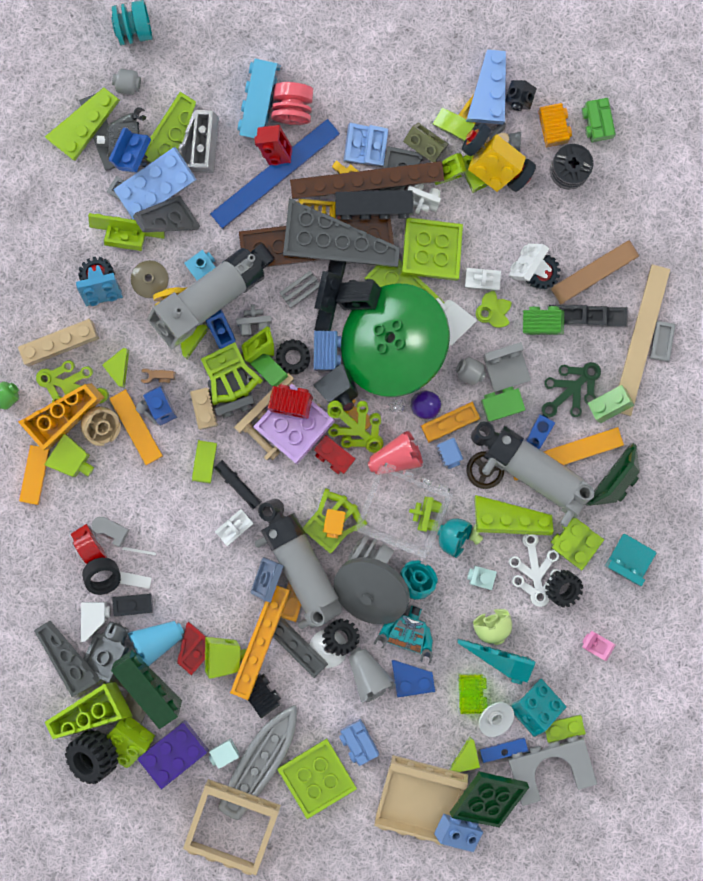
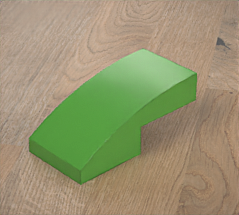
[250,354,288,387]

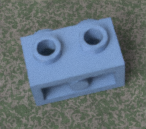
[434,814,483,852]

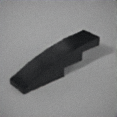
[549,305,628,327]

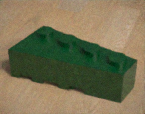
[111,650,182,730]

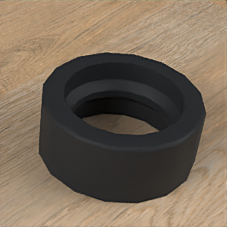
[82,557,121,595]

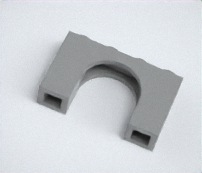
[508,735,597,806]

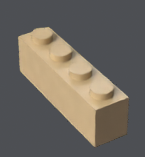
[18,319,100,367]

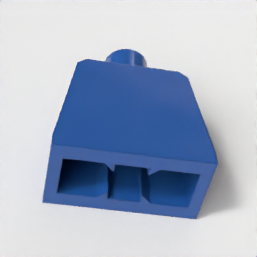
[143,385,178,426]

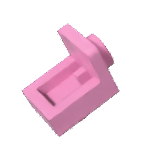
[582,631,616,661]

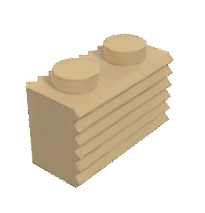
[190,388,218,430]

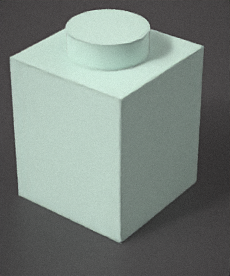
[208,738,240,769]

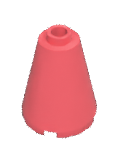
[368,431,423,475]

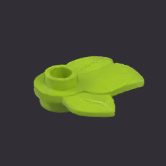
[475,291,512,328]

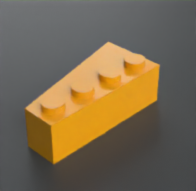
[18,383,105,450]

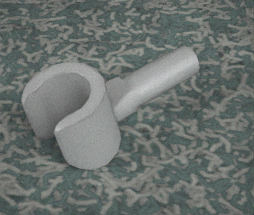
[136,399,157,425]

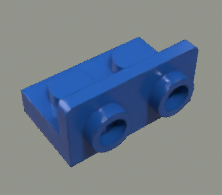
[109,128,151,173]

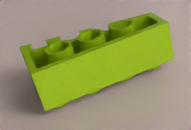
[44,682,133,739]

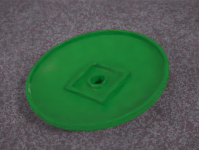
[341,283,450,397]

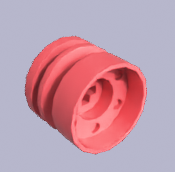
[271,82,313,125]

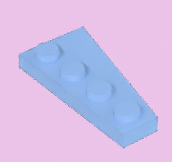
[466,49,506,125]

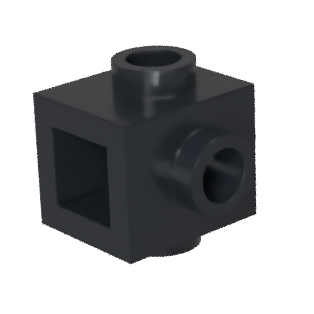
[505,80,537,111]

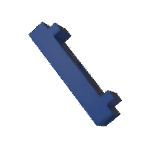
[479,737,528,763]

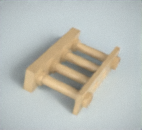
[234,373,321,461]

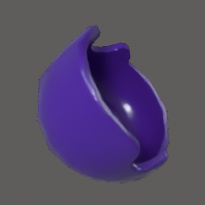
[410,390,442,420]

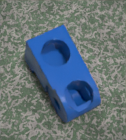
[526,414,555,449]

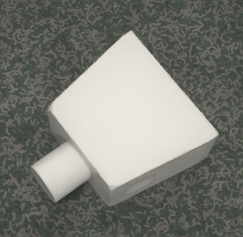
[436,298,477,346]

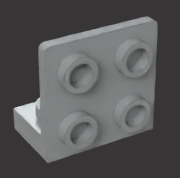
[483,342,531,392]

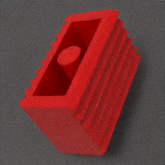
[268,384,313,419]

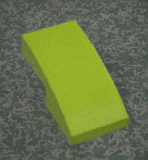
[433,108,475,141]
[192,440,217,484]

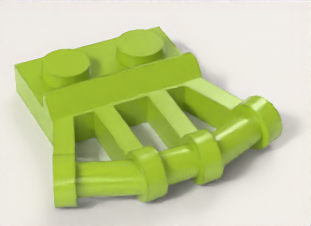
[201,342,263,405]
[303,488,368,554]

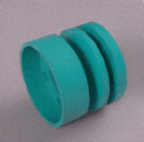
[111,0,153,46]

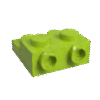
[550,518,604,571]

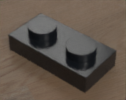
[112,593,153,616]

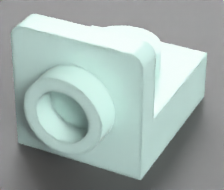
[467,565,497,590]

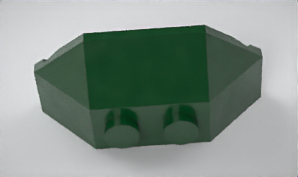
[585,443,640,506]

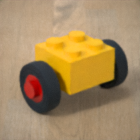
[462,123,536,192]

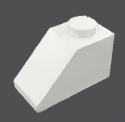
[81,602,111,642]

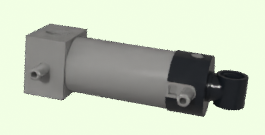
[147,243,275,350]

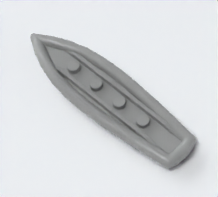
[218,705,297,820]

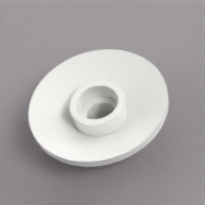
[309,630,346,668]
[479,702,514,737]

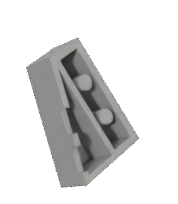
[178,110,219,173]

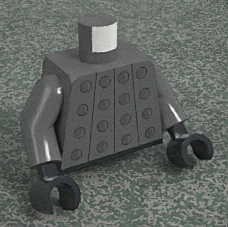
[96,107,148,167]

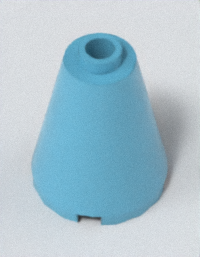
[128,621,184,666]

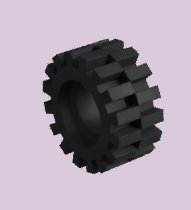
[276,339,310,375]
[545,570,583,608]
[322,619,360,656]

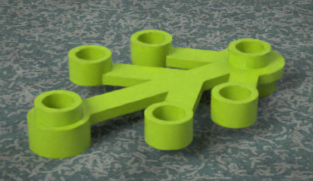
[36,360,109,404]
[327,401,384,453]

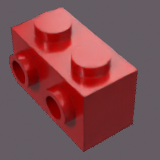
[254,125,292,165]
[314,435,356,475]

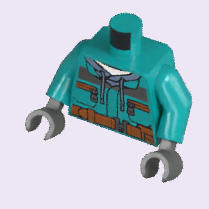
[374,605,433,663]

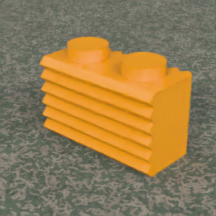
[538,103,572,148]
[323,509,346,539]

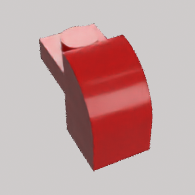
[71,524,107,565]

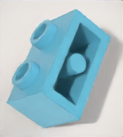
[184,250,216,281]

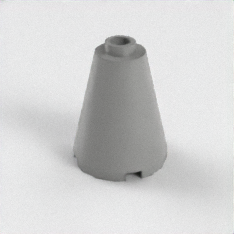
[349,647,396,704]

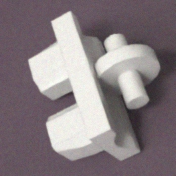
[408,184,441,214]
[465,268,501,291]
[215,509,254,546]

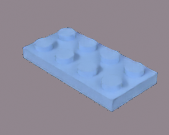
[113,147,197,220]

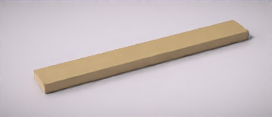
[619,264,670,416]

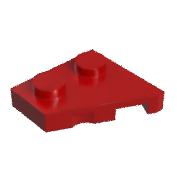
[177,622,207,676]

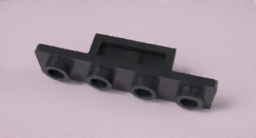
[314,261,346,331]

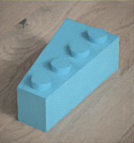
[237,59,281,138]

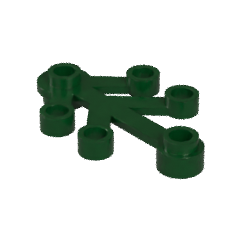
[541,362,601,418]

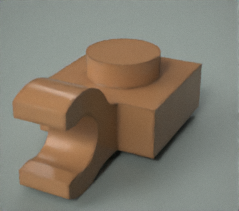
[141,369,176,384]

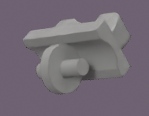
[236,304,272,336]

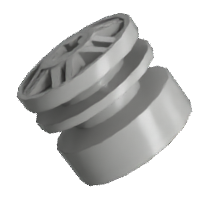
[348,533,394,564]

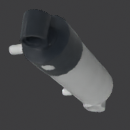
[471,421,594,527]
[255,498,342,629]

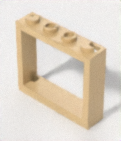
[183,779,281,875]

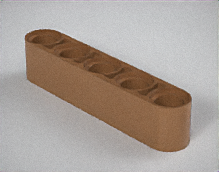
[550,240,639,305]

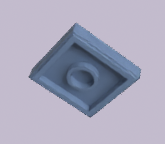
[251,557,284,603]

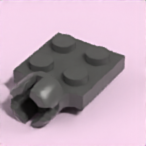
[83,621,129,683]

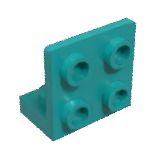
[605,534,657,586]
[510,679,566,737]

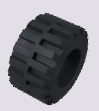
[65,730,118,784]

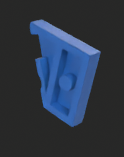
[392,660,435,698]

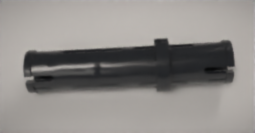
[214,460,262,510]

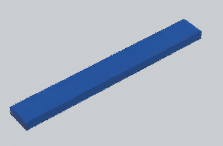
[210,119,340,229]

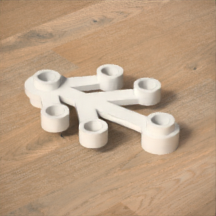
[509,534,561,607]

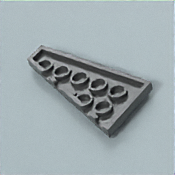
[283,198,400,268]

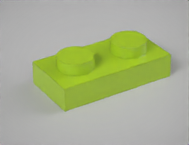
[545,714,586,743]

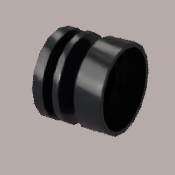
[550,144,594,190]

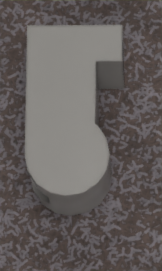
[92,517,130,547]

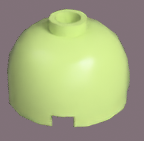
[473,609,513,645]

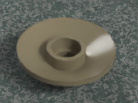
[131,260,169,298]

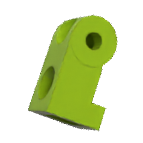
[463,155,488,193]

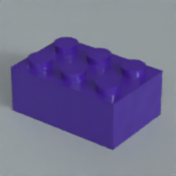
[137,720,209,790]

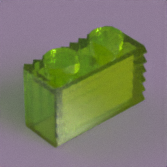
[458,673,487,714]

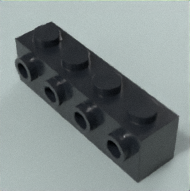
[335,190,414,220]

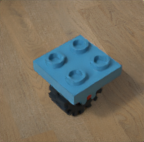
[76,256,123,306]

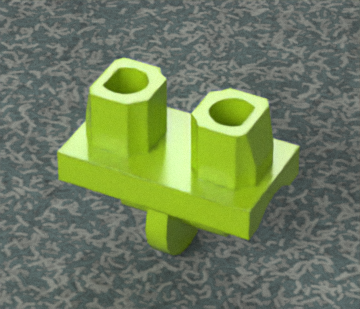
[409,496,442,532]

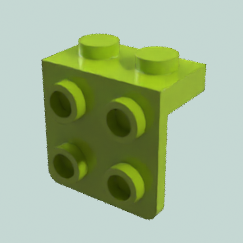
[106,717,155,768]

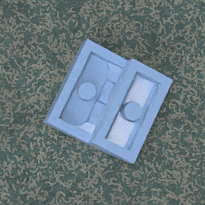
[343,123,388,166]

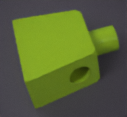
[44,434,95,478]
[205,637,247,679]

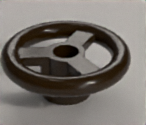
[466,451,505,489]

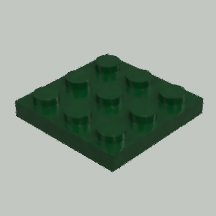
[450,771,529,828]

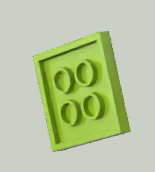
[401,218,463,281]
[277,738,357,819]

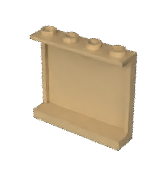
[374,755,468,845]

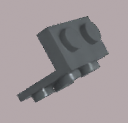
[208,369,255,419]

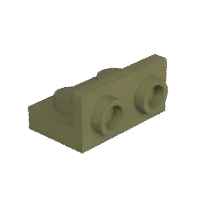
[403,123,449,162]

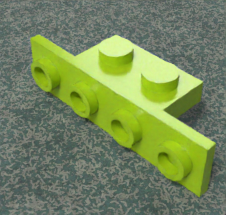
[88,213,165,251]

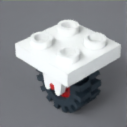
[508,243,561,289]

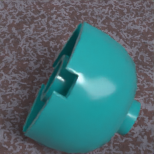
[437,518,472,558]
[399,560,438,600]

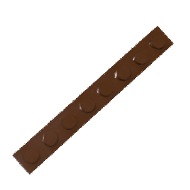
[290,161,444,199]

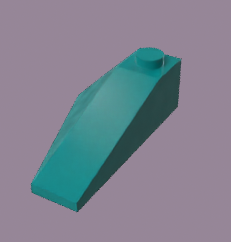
[457,638,536,685]

